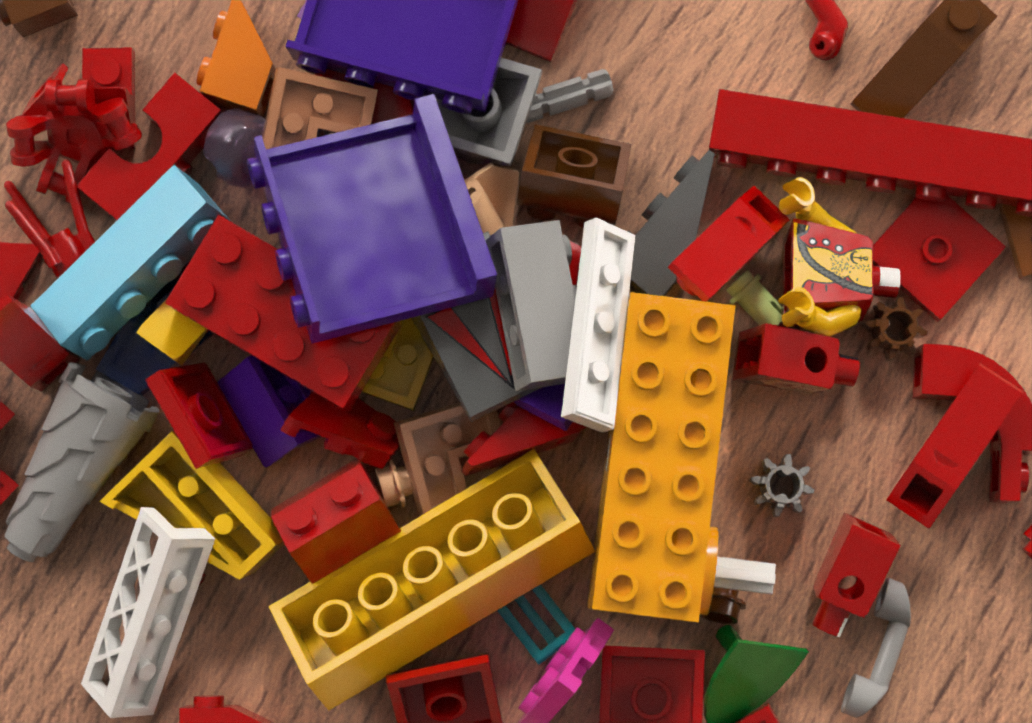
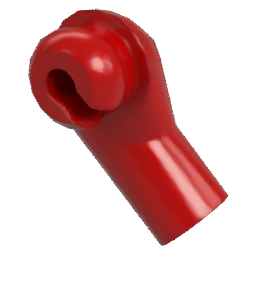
[805,0,848,60]

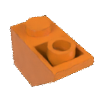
[196,0,276,120]

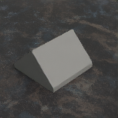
[436,58,543,166]

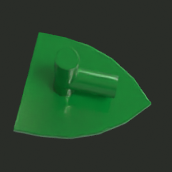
[704,625,809,723]

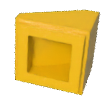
[136,299,208,365]

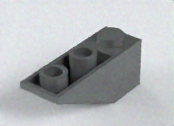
[627,150,715,296]

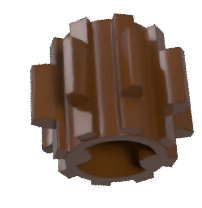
[862,297,928,361]

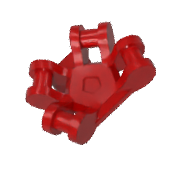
[6,63,142,203]

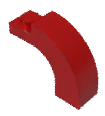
[913,344,1032,503]

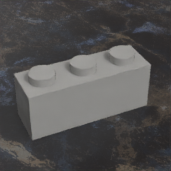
[486,220,577,391]

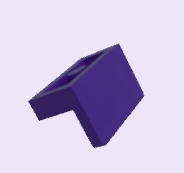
[217,356,322,467]

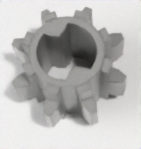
[749,454,815,517]

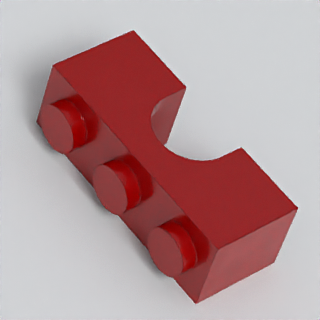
[77,72,227,221]

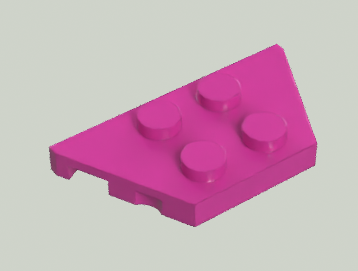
[518,617,614,723]

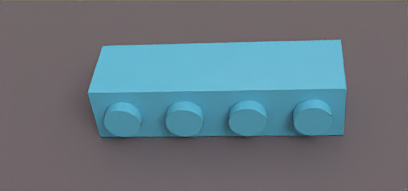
[30,165,230,361]

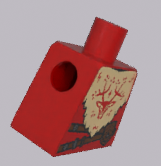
[732,323,860,393]

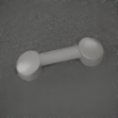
[841,578,911,718]

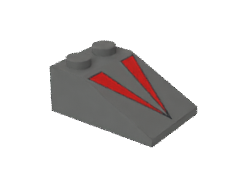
[411,231,542,422]

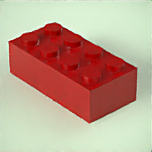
[165,214,401,413]

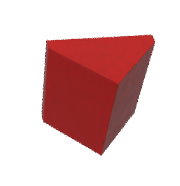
[386,653,503,723]

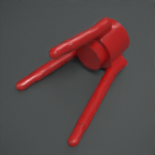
[4,160,95,279]

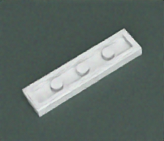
[561,218,635,433]

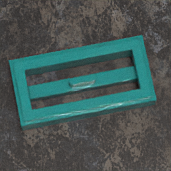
[497,584,575,665]

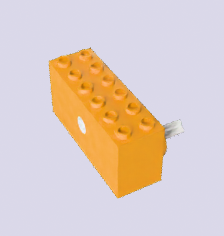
[587,292,776,623]

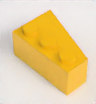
[99,431,284,580]

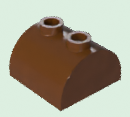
[517,124,632,228]

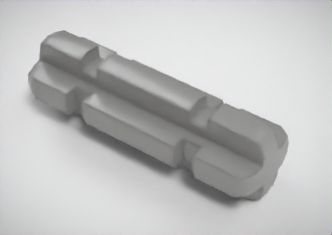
[526,69,613,123]

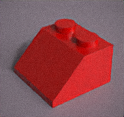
[271,458,401,584]

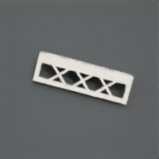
[81,507,215,718]

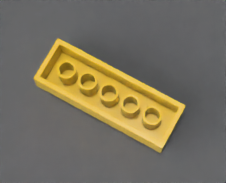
[268,449,595,711]

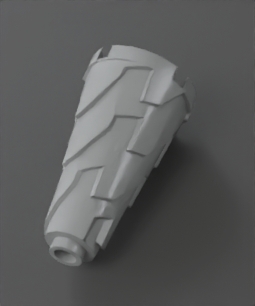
[4,362,160,562]

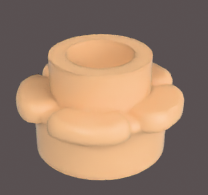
[374,460,413,508]

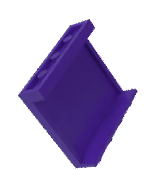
[285,0,518,114]
[247,94,497,343]

